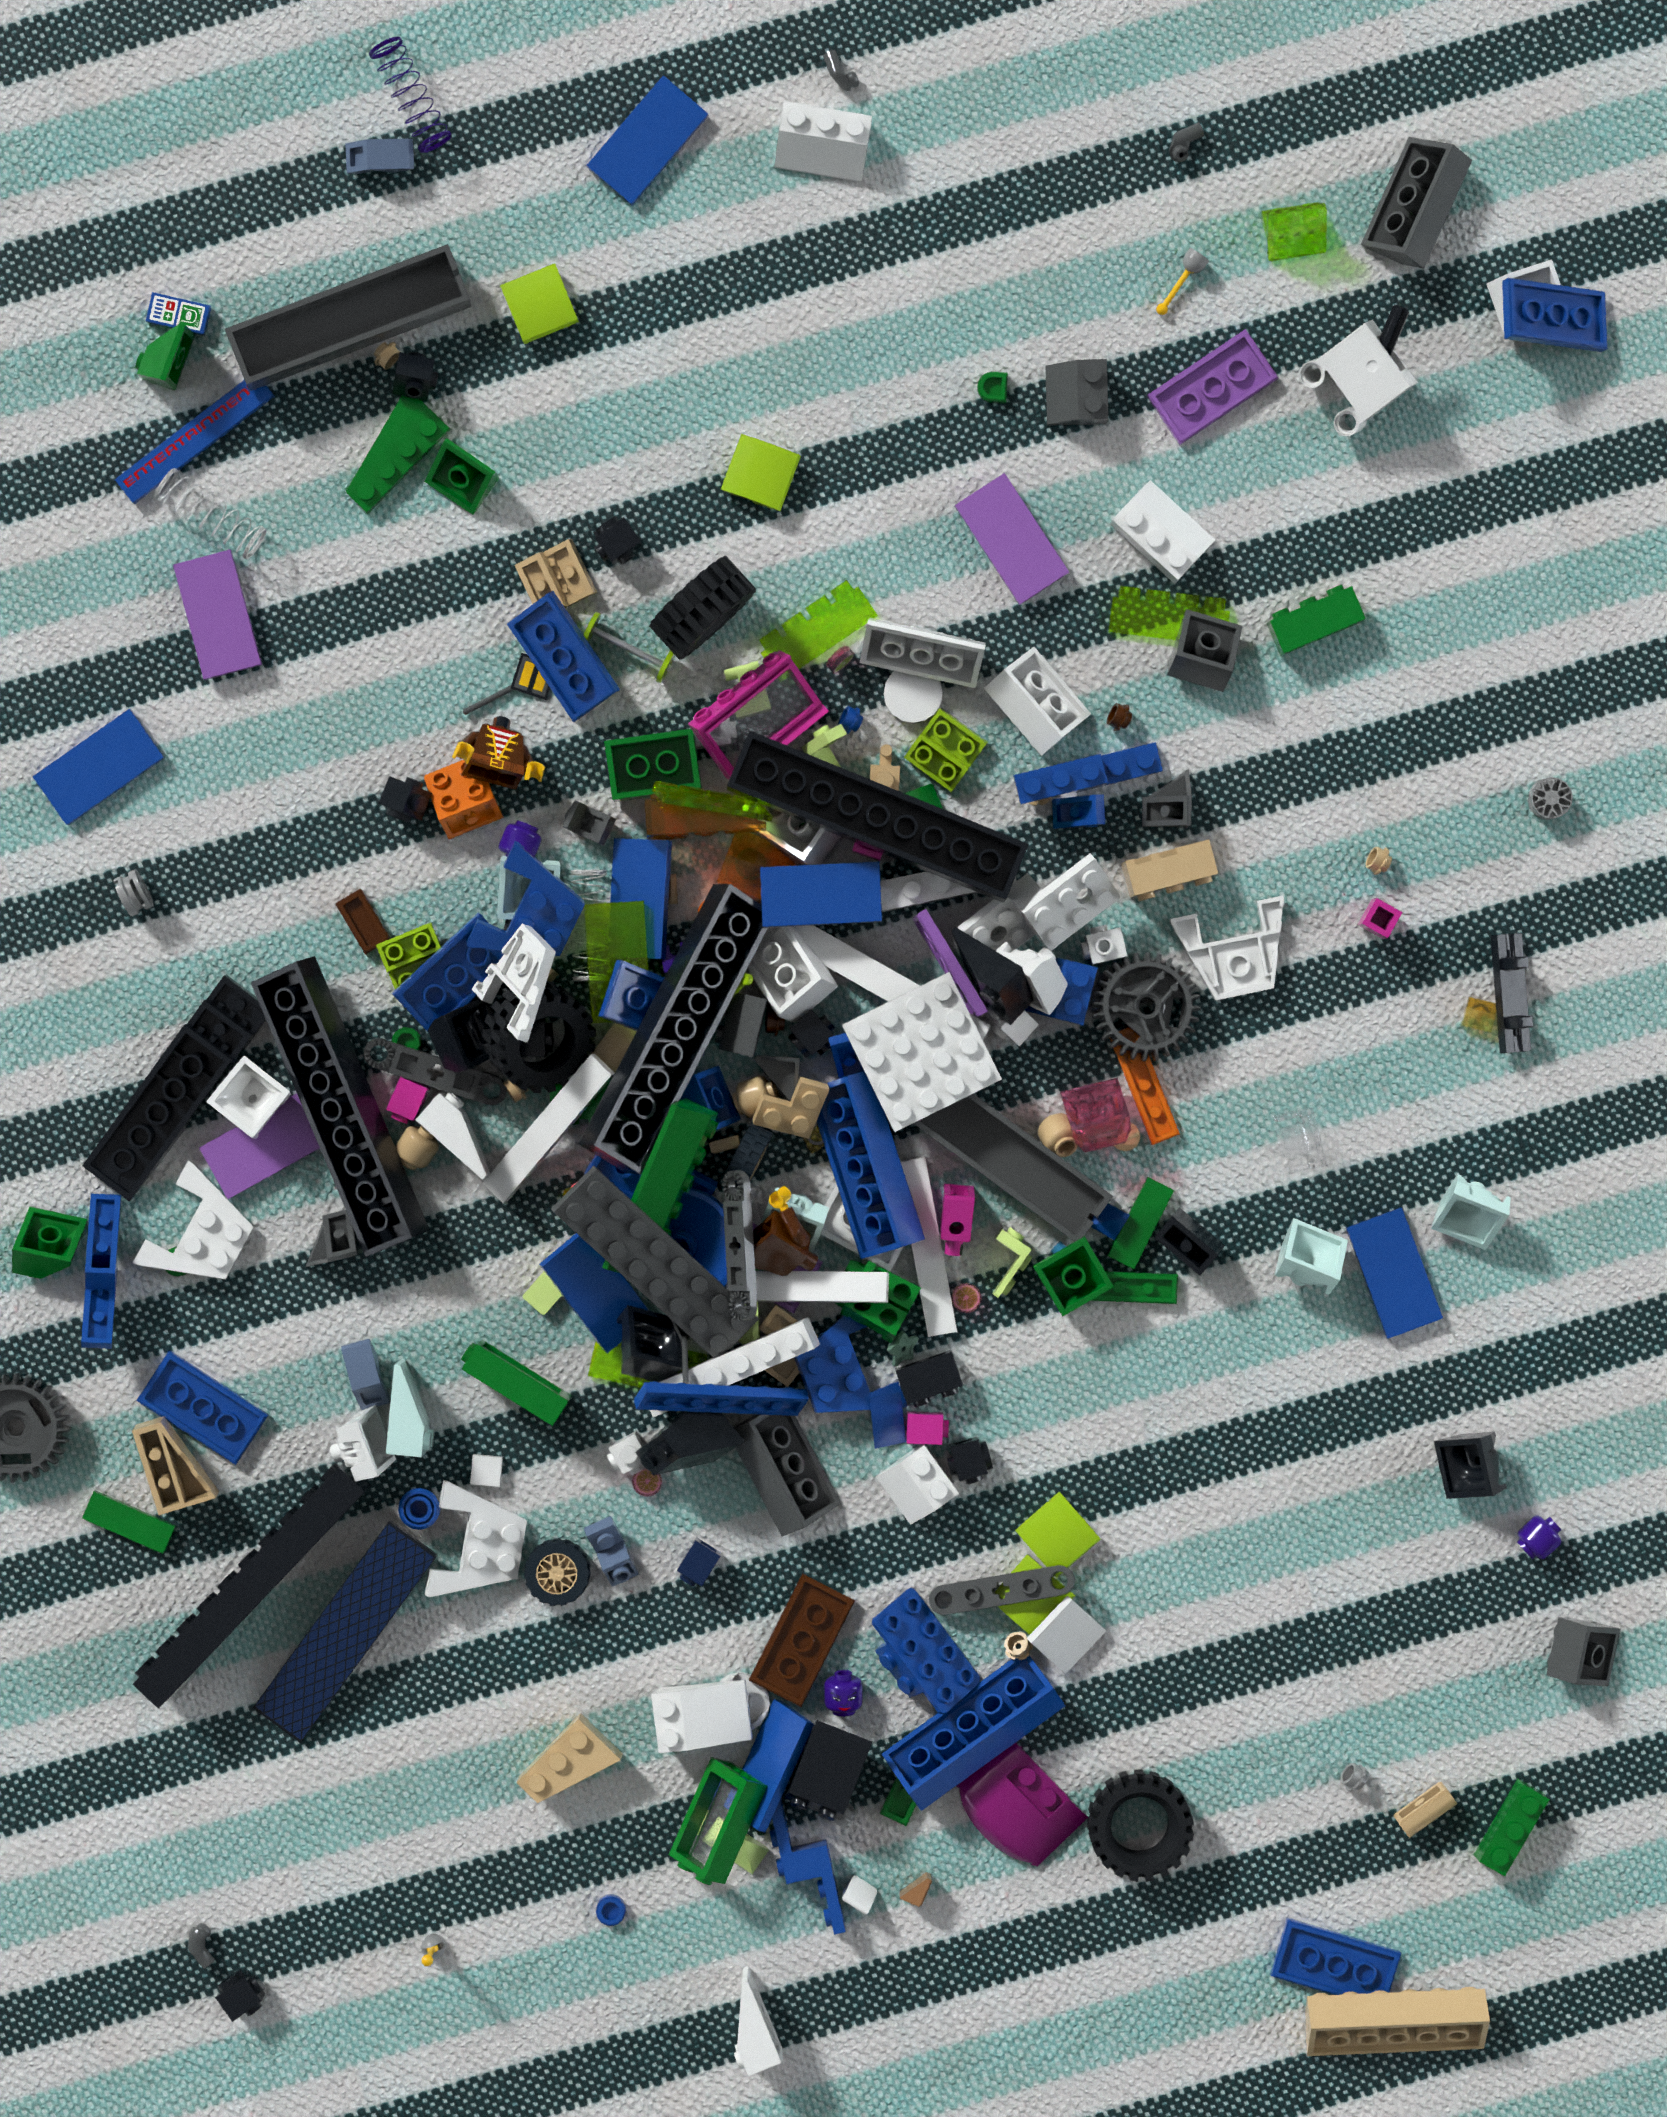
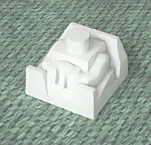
[996,942,1068,1015]
[206,1056,291,1139]
[330,1405,396,1482]

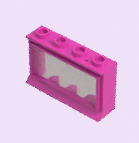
[688,650,829,780]

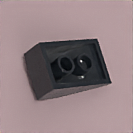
[952,927,1034,1025]

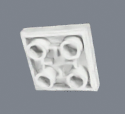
[1027,1595,1106,1674]

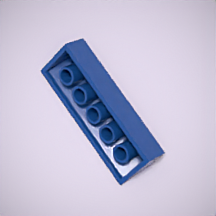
[817,1071,925,1259]
[882,1655,1066,1811]

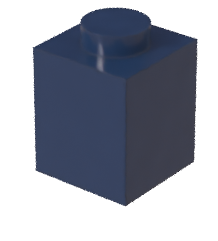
[677,1537,721,1587]

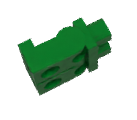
[834,1259,921,1343]

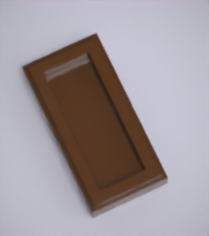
[335,889,391,955]

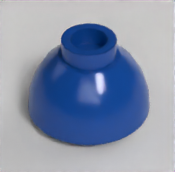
[398,1488,440,1530]

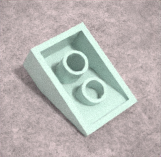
[386,1360,435,1457]

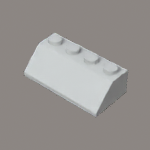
[860,618,986,688]

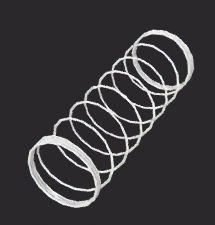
[154,468,267,559]
[570,870,609,981]

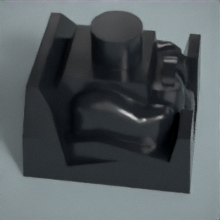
[428,998,494,1072]
[617,1305,682,1382]
[1434,1432,1507,1499]

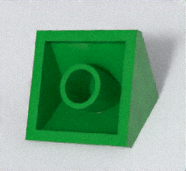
[424,438,499,515]

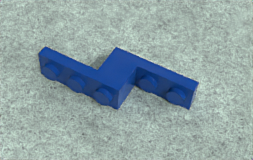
[1013,742,1163,805]
[81,1193,121,1349]
[770,1798,846,1935]

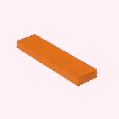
[1110,1027,1180,1145]

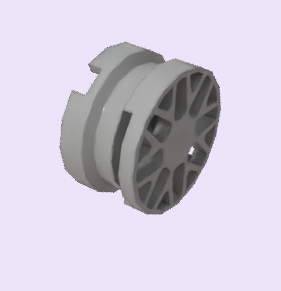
[1527,777,1573,820]
[113,869,154,916]

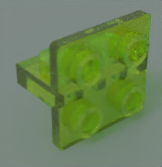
[1261,202,1327,261]

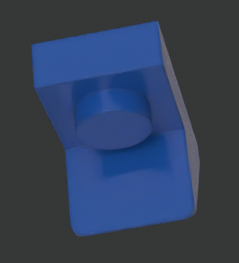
[1052,794,1105,829]
[828,1033,864,1078]

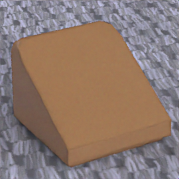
[899,1872,932,1907]

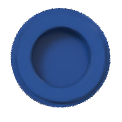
[596,1894,626,1926]

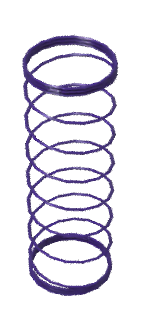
[369,36,452,153]

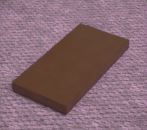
[748,1573,855,1707]

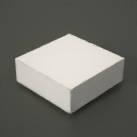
[470,1454,503,1487]

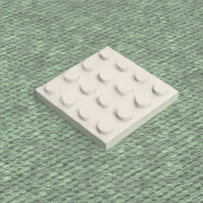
[842,972,1002,1132]

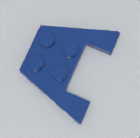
[466,841,585,956]
[794,1315,908,1413]

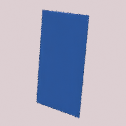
[869,1392,906,1449]

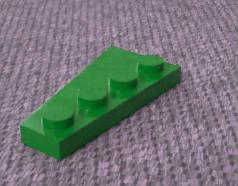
[346,396,450,514]

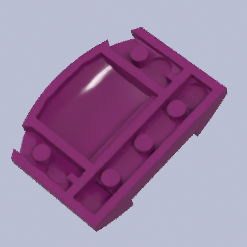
[956,1742,1088,1867]

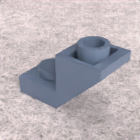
[345,139,414,175]
[341,1339,390,1410]
[584,1516,639,1587]

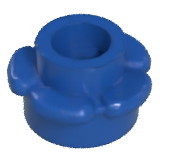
[838,706,863,734]

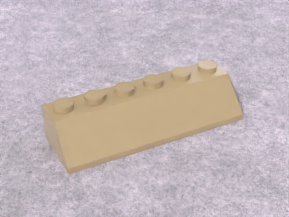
[1305,1987,1490,2056]

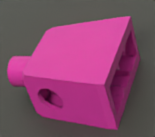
[940,1183,975,1256]

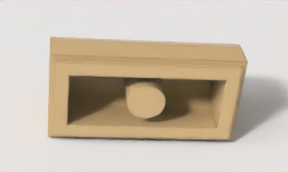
[1394,1782,1457,1838]

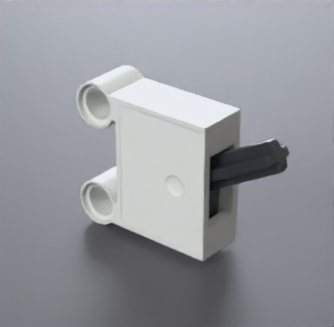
[1299,305,1418,436]

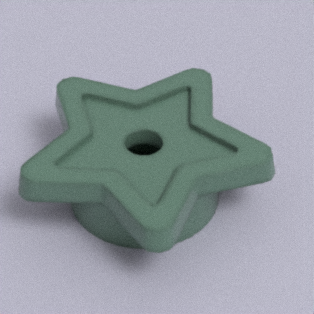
[887,1331,919,1367]

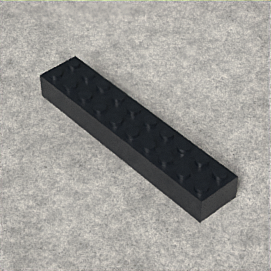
[727,730,1029,903]
[578,884,768,1175]
[251,956,430,1257]
[133,1462,371,1709]

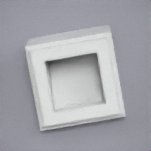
[842,1875,877,1914]

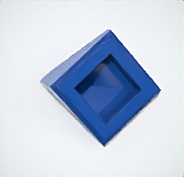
[1091,1203,1130,1240]

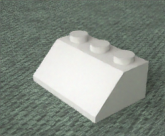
[774,101,872,182]
[1110,480,1215,584]
[984,647,1091,756]

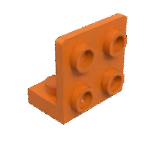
[424,760,504,839]

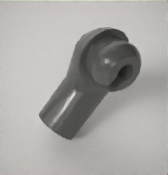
[823,50,859,91]
[1169,122,1204,162]
[188,1923,215,1969]

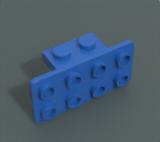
[872,1588,980,1714]

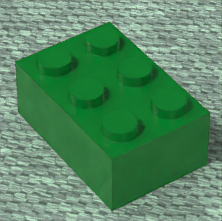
[604,729,702,802]

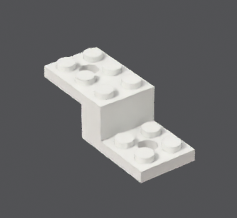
[957,853,1121,951]

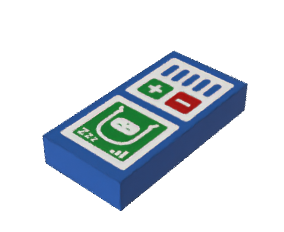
[146,292,211,336]

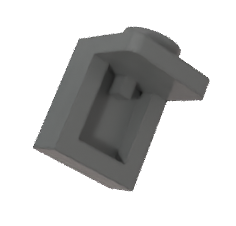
[563,800,616,846]

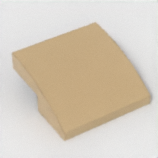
[514,539,597,608]

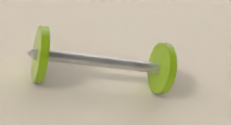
[583,612,675,683]

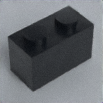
[1154,1207,1225,1276]
[895,1350,963,1407]

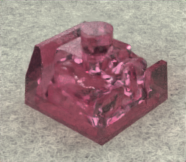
[1060,1078,1131,1152]

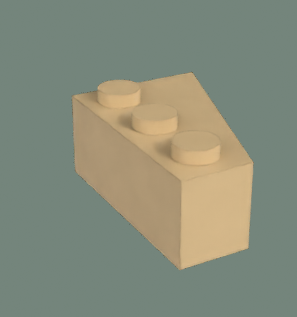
[1121,839,1218,902]
[132,1416,219,1515]
[516,1713,623,1803]

